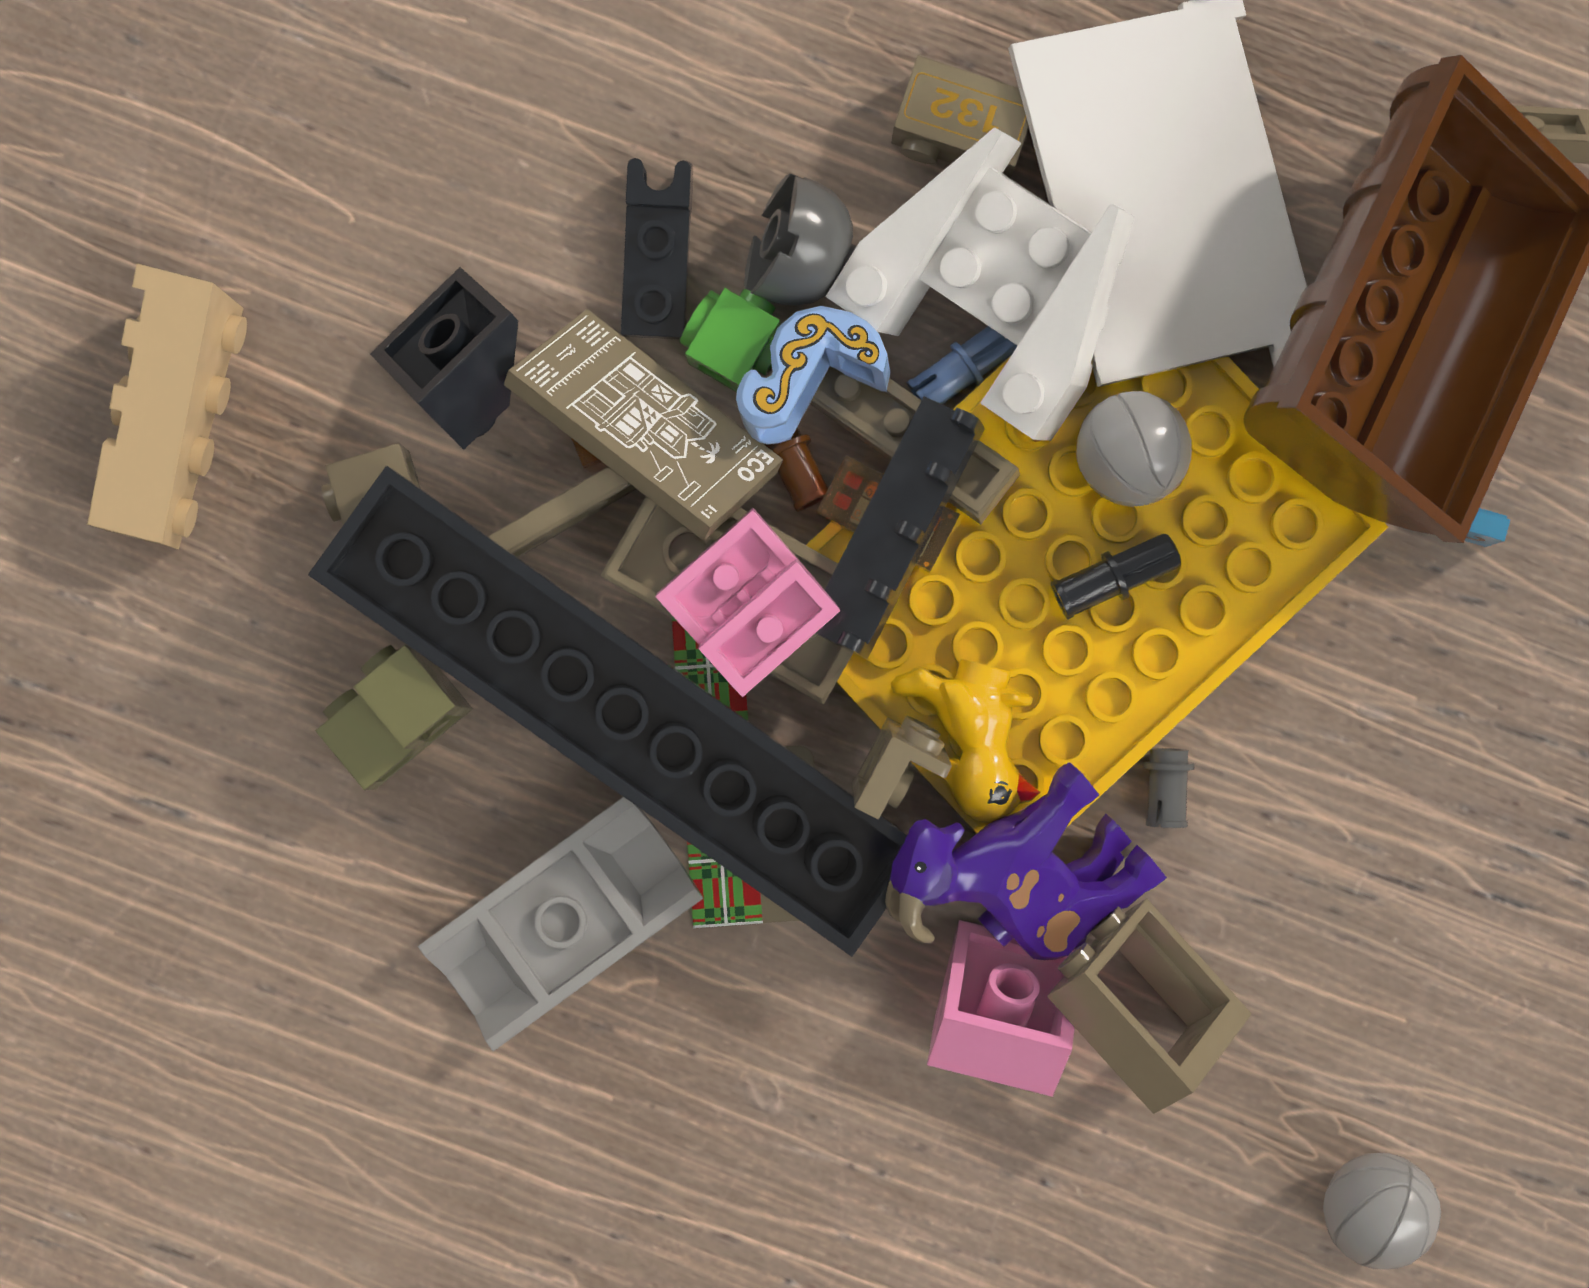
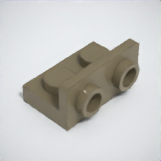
[852,716,952,820]

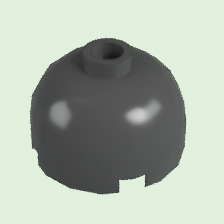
[744,174,857,306]

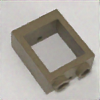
[1047,898,1252,1114]

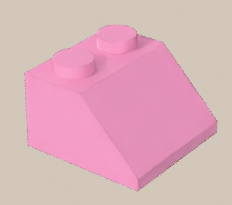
[927,920,1075,1097]

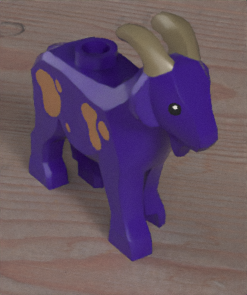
[885,762,1167,960]

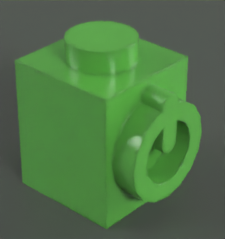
[680,288,780,393]

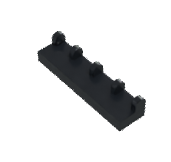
[815,396,985,660]

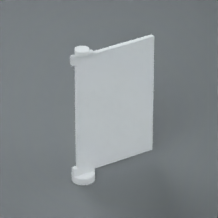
[1008,0,1307,387]

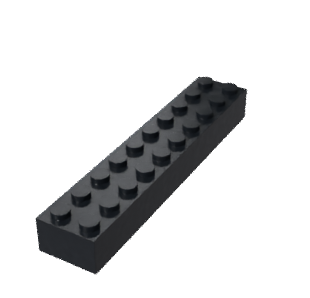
[308,466,907,957]

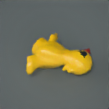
[891,659,1041,823]

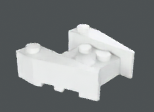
[825,127,1134,441]

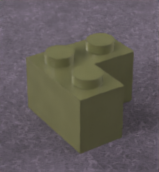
[315,645,473,790]

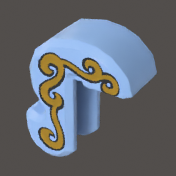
[736,306,890,444]

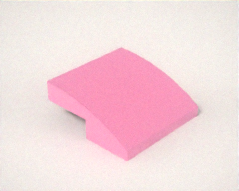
[655,508,841,697]

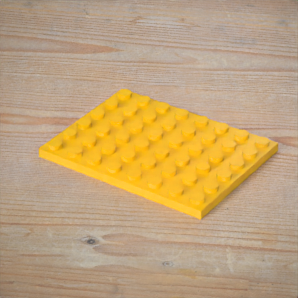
[806,356,1389,834]

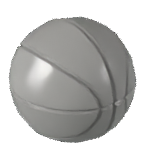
[1076,391,1192,507]
[1323,1153,1441,1269]

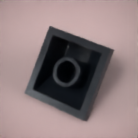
[370,267,519,450]

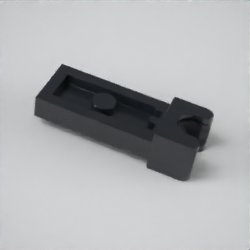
[621,158,693,340]

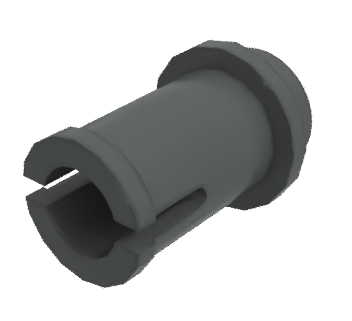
[1143,748,1195,828]

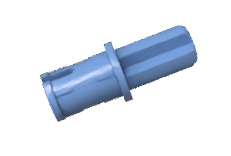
[906,326,1017,405]

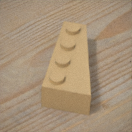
[87,264,247,549]

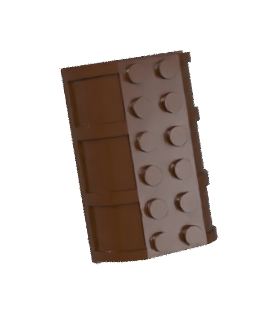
[1244,55,1589,543]

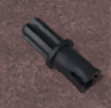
[1051,534,1181,620]

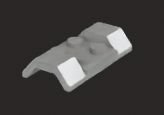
[418,797,703,1051]

